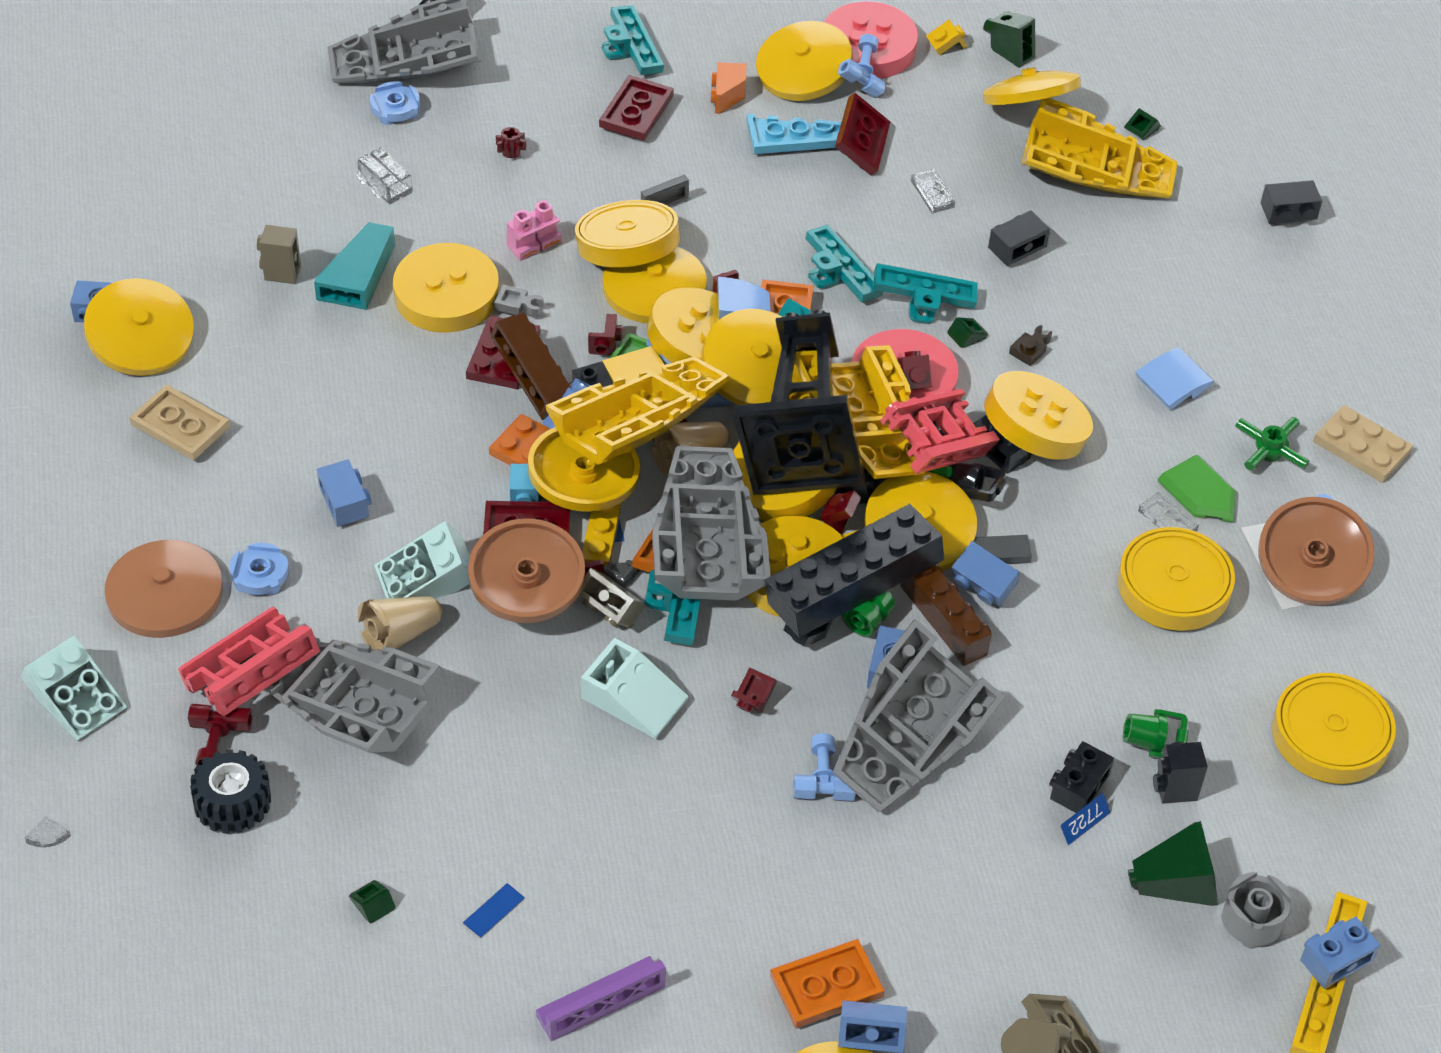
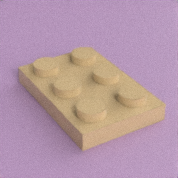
[129,384,230,461]
[1313,405,1413,483]

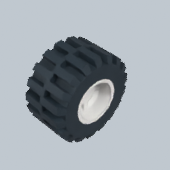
[190,749,271,834]

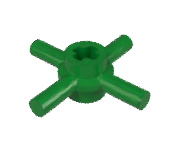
[1235,417,1310,471]

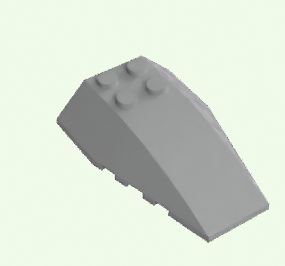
[327,0,481,83]
[652,446,771,601]
[833,619,1005,813]
[265,638,441,753]

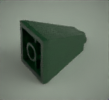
[1127,821,1218,906]

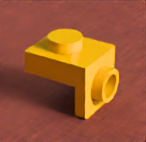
[926,19,968,55]

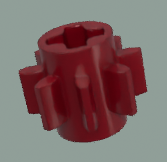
[495,127,526,158]

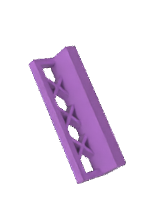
[536,956,666,1041]

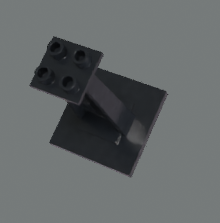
[732,310,865,495]

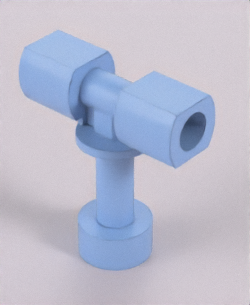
[838,34,885,98]
[793,733,856,801]

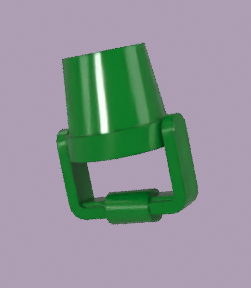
[1122,709,1189,759]

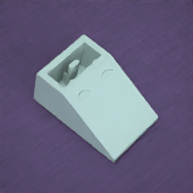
[374,521,470,599]
[20,635,127,741]
[581,638,688,739]

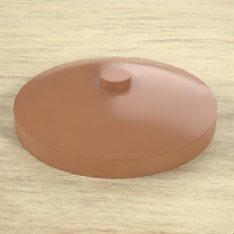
[1258,497,1375,605]
[468,519,585,623]
[105,540,223,638]

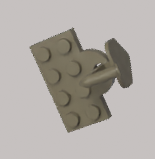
[1001,994,1102,1053]

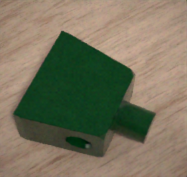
[983,11,1035,68]

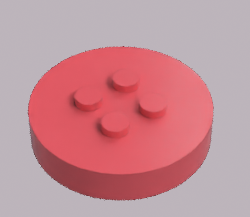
[824,1,918,79]
[851,329,958,399]

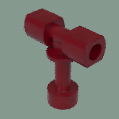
[188,704,253,766]

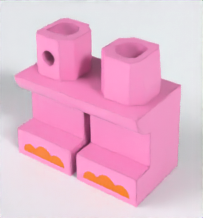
[507,200,562,261]

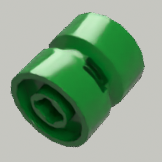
[842,590,896,637]

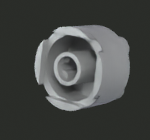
[1221,872,1291,949]

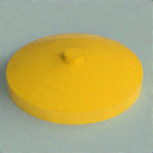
[756,21,853,101]
[982,67,1081,105]
[602,247,707,324]
[84,278,194,376]
[702,309,803,405]
[527,427,640,511]
[864,472,977,571]

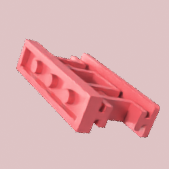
[880,389,1000,474]
[178,607,320,716]

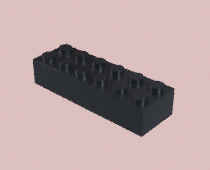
[764,504,944,637]

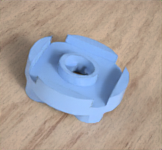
[370,81,420,125]
[230,543,289,595]

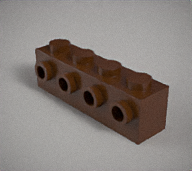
[490,312,571,420]
[900,564,992,666]

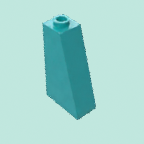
[314,222,395,310]

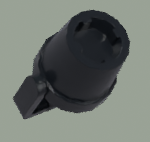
[945,463,1006,502]

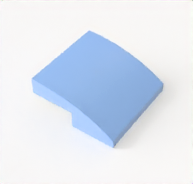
[717,277,770,318]
[1136,348,1214,411]

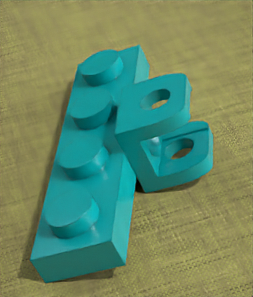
[601,5,664,75]
[805,224,884,303]
[873,263,978,324]
[644,570,701,646]

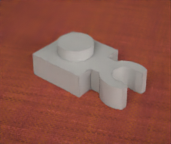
[494,285,544,317]

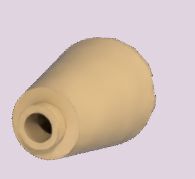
[651,421,729,475]
[358,596,443,650]

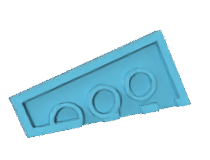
[746,114,841,154]

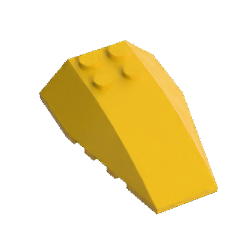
[1020,98,1178,198]
[795,345,925,479]
[546,357,729,465]

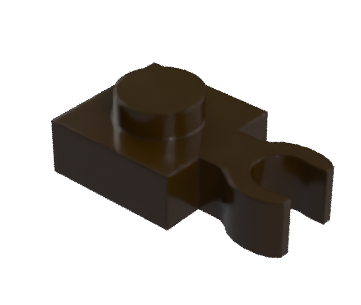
[1009,325,1052,366]

